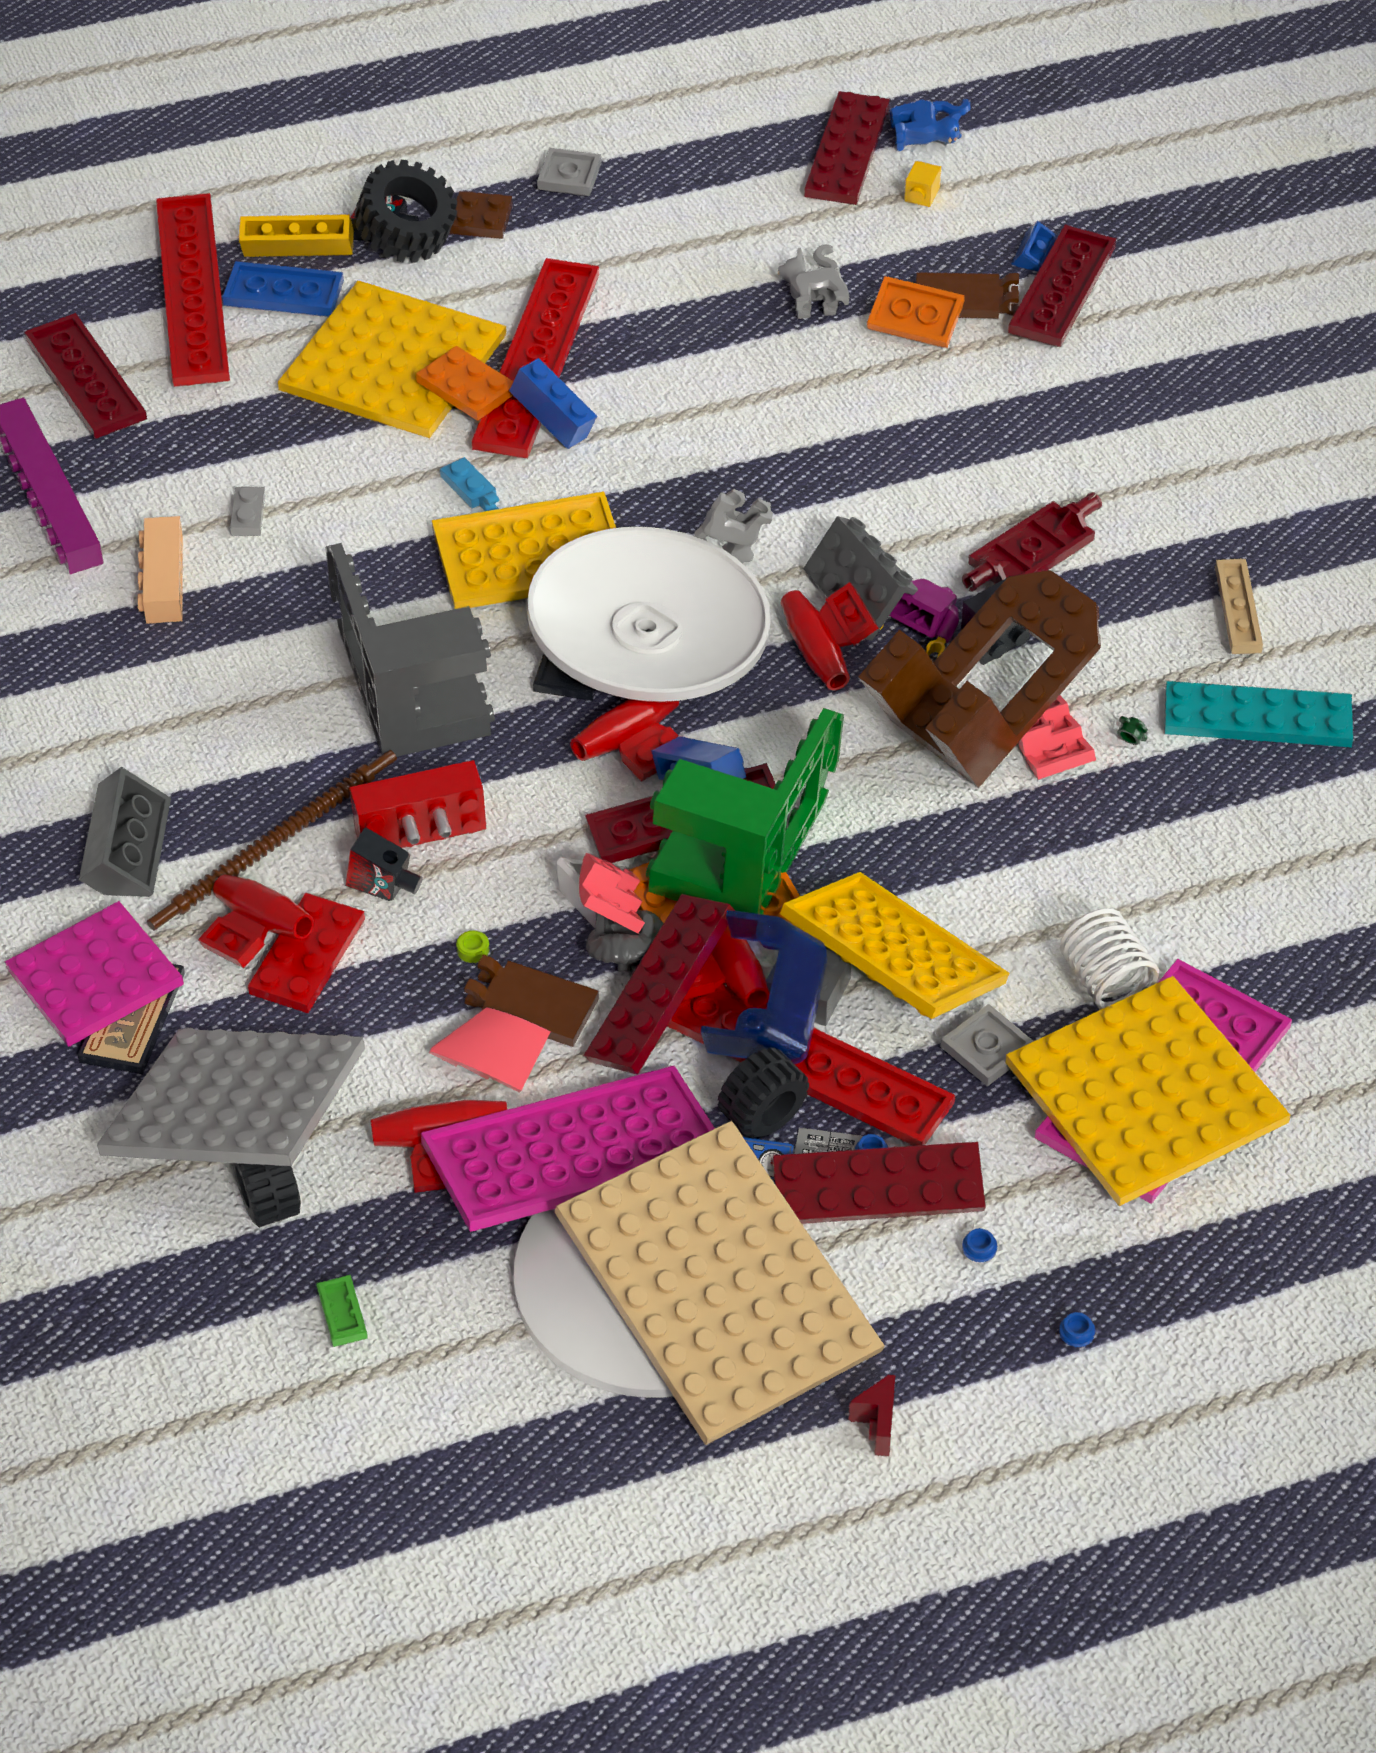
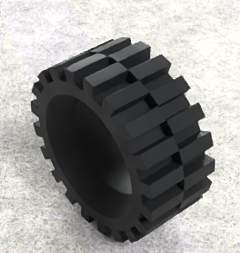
[354,159,457,263]

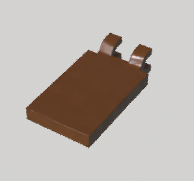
[916,272,1019,319]
[464,955,599,1047]

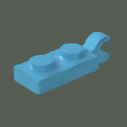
[440,457,499,511]

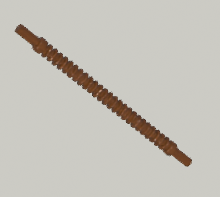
[147,750,397,931]

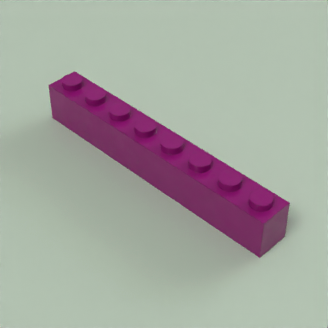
[0,397,104,575]

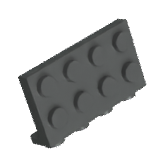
[803,516,918,641]

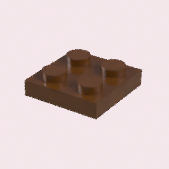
[450,191,513,239]

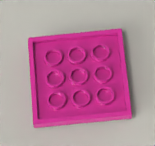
[5,901,184,1047]

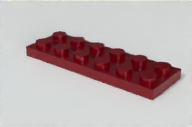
[804,91,890,205]
[1008,225,1117,347]
[24,313,147,439]
[585,763,776,863]
[584,894,736,1075]
[772,1142,986,1224]

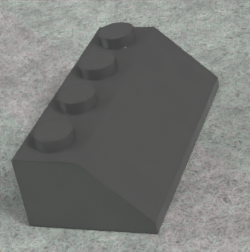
[79,767,171,897]

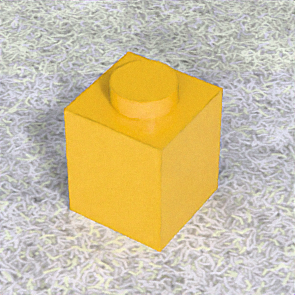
[905,161,941,207]

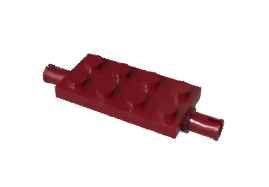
[962,492,1102,592]

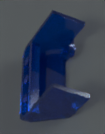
[700,910,828,1064]

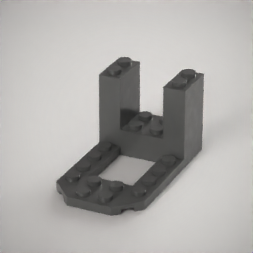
[325,543,495,757]

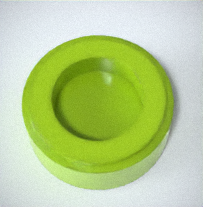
[456,931,489,963]

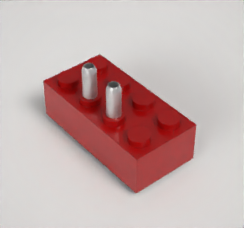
[350,760,487,848]

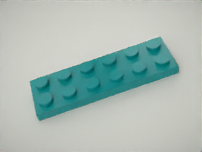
[1165,681,1353,747]

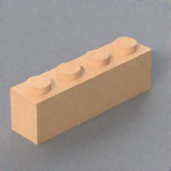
[138,516,183,624]

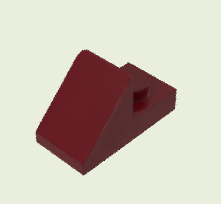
[849,1375,896,1456]

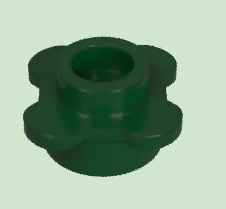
[1117,716,1148,745]

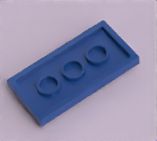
[222,261,344,316]

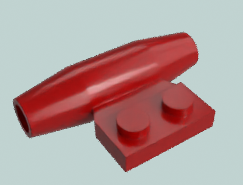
[780,582,879,690]
[571,699,679,782]
[198,874,314,968]
[683,921,770,1009]
[371,1100,508,1193]

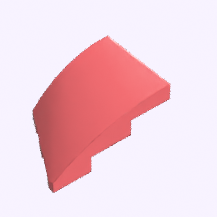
[1018,695,1096,780]
[579,853,645,934]
[429,1007,550,1093]

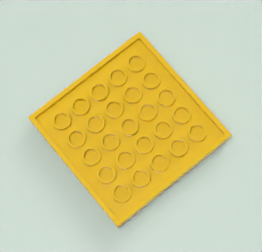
[278,280,507,438]
[1005,976,1291,1206]

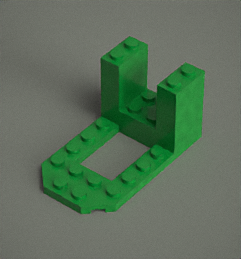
[646,708,844,924]

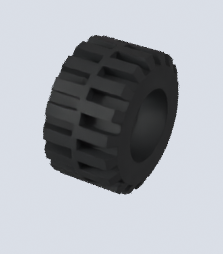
[718,1047,809,1139]
[232,1163,301,1227]

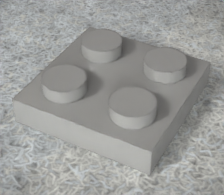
[537,148,602,196]
[940,1004,1033,1086]

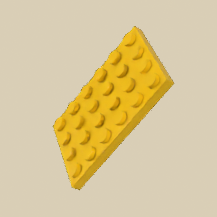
[432,491,616,609]
[780,872,1010,1019]

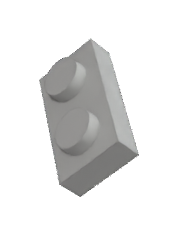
[230,487,266,536]

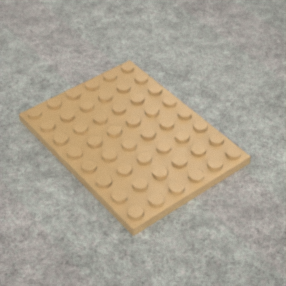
[554,1121,885,1445]

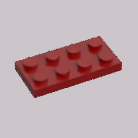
[248,893,365,1013]

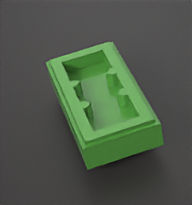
[316,1275,368,1347]

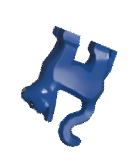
[889,99,971,151]

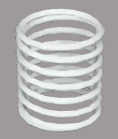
[1060,908,1159,1010]

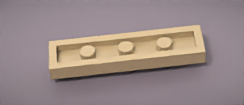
[1215,559,1263,654]

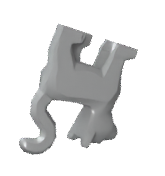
[778,245,849,319]
[694,489,773,563]

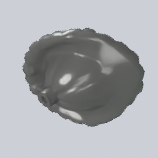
[586,909,664,972]

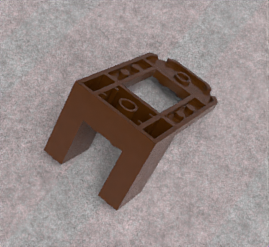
[858,570,1101,788]

